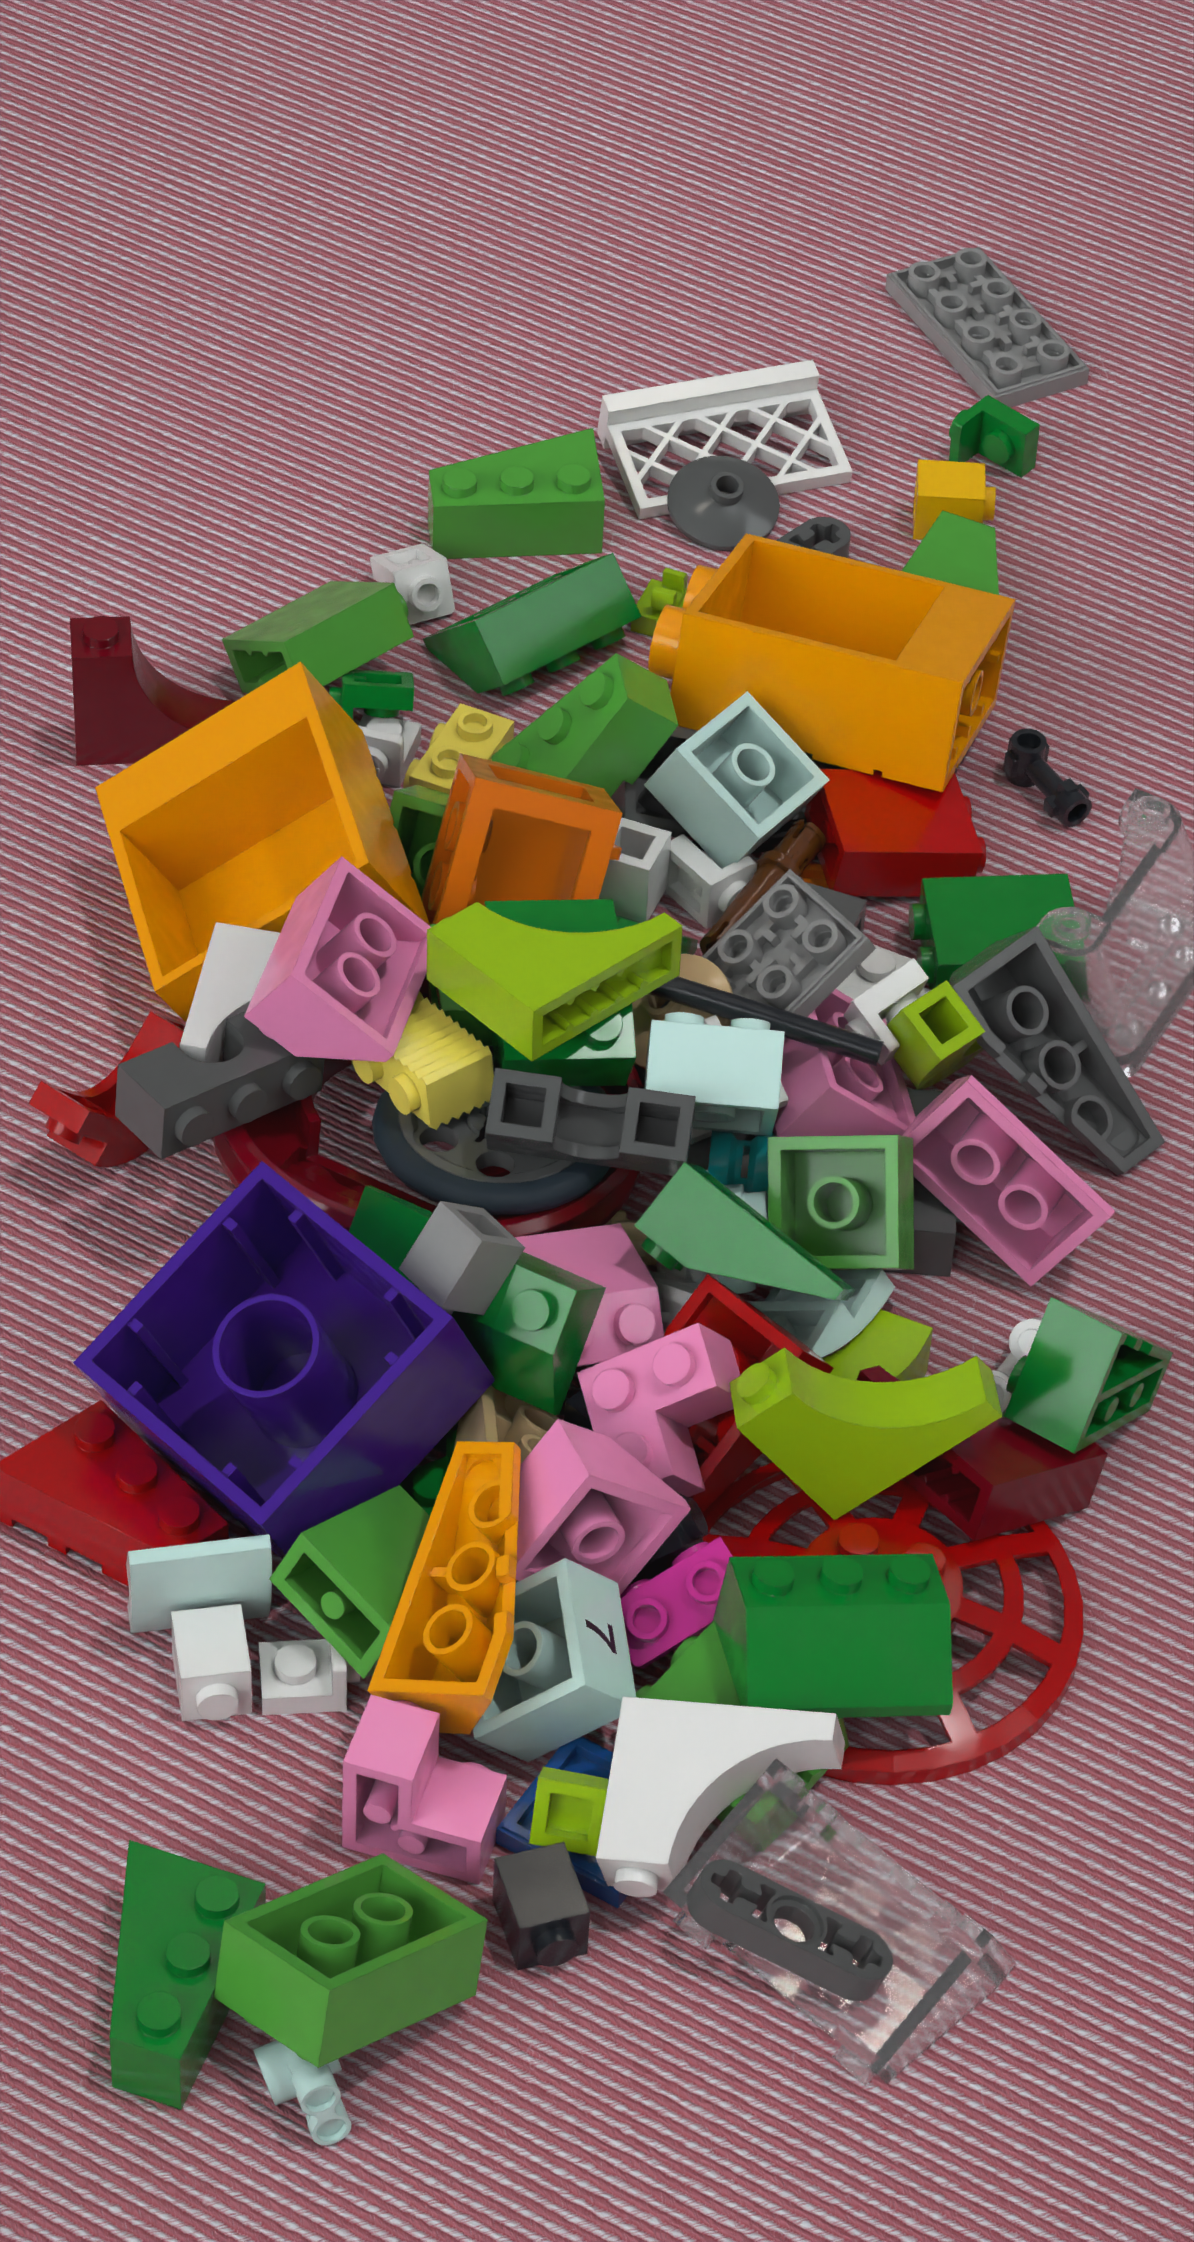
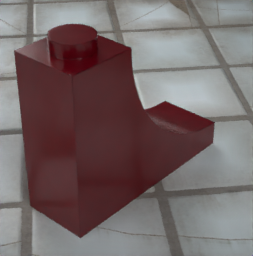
[70,616,235,766]
[857,1365,1108,1541]

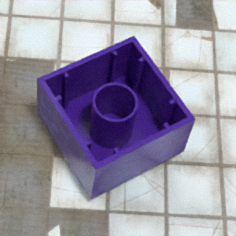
[73,1161,495,1560]

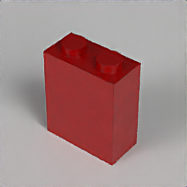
[804,769,986,897]

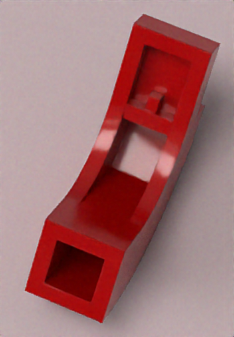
[28,1011,185,1167]

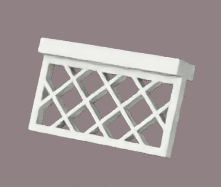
[597,360,853,520]

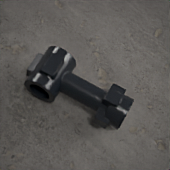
[1003,729,1092,827]

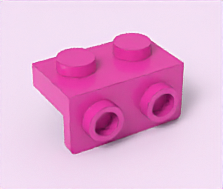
[620,1537,733,1669]

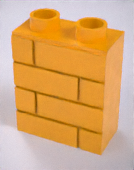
[648,533,1016,792]
[95,661,430,1022]

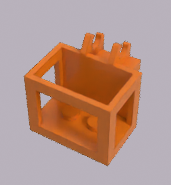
[421,753,623,924]

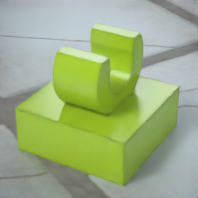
[630,567,688,637]
[529,1766,609,1856]

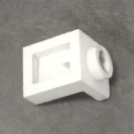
[370,543,455,625]
[358,713,421,788]
[665,834,757,929]
[844,958,929,1066]
[259,1639,360,1715]

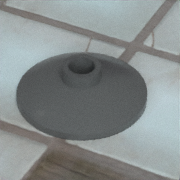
[667,456,780,551]

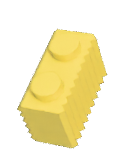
[351,991,494,1130]

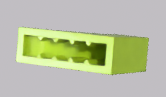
[427,902,683,1061]
[729,1347,1003,1520]

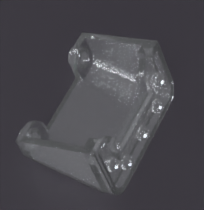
[1037,788,1194,1078]
[663,1758,1017,2086]

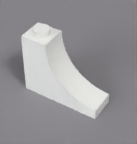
[179,922,280,1063]
[596,1696,845,1897]

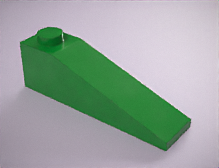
[349,1185,606,1415]

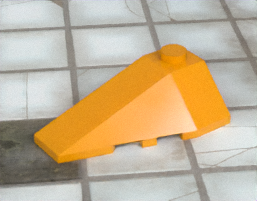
[367,1441,521,1734]

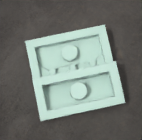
[748,1269,895,1357]
[126,1534,272,1634]

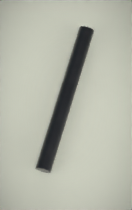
[648,976,884,1066]

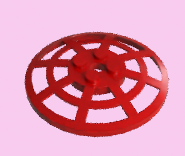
[676,1462,1084,1785]

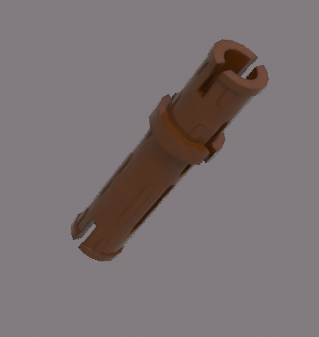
[700,819,826,955]

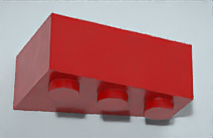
[0,1400,229,1587]

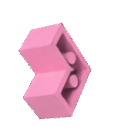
[577,1323,740,1497]
[342,1695,507,1885]

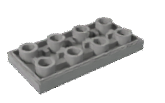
[885,247,1089,407]
[634,869,876,1082]

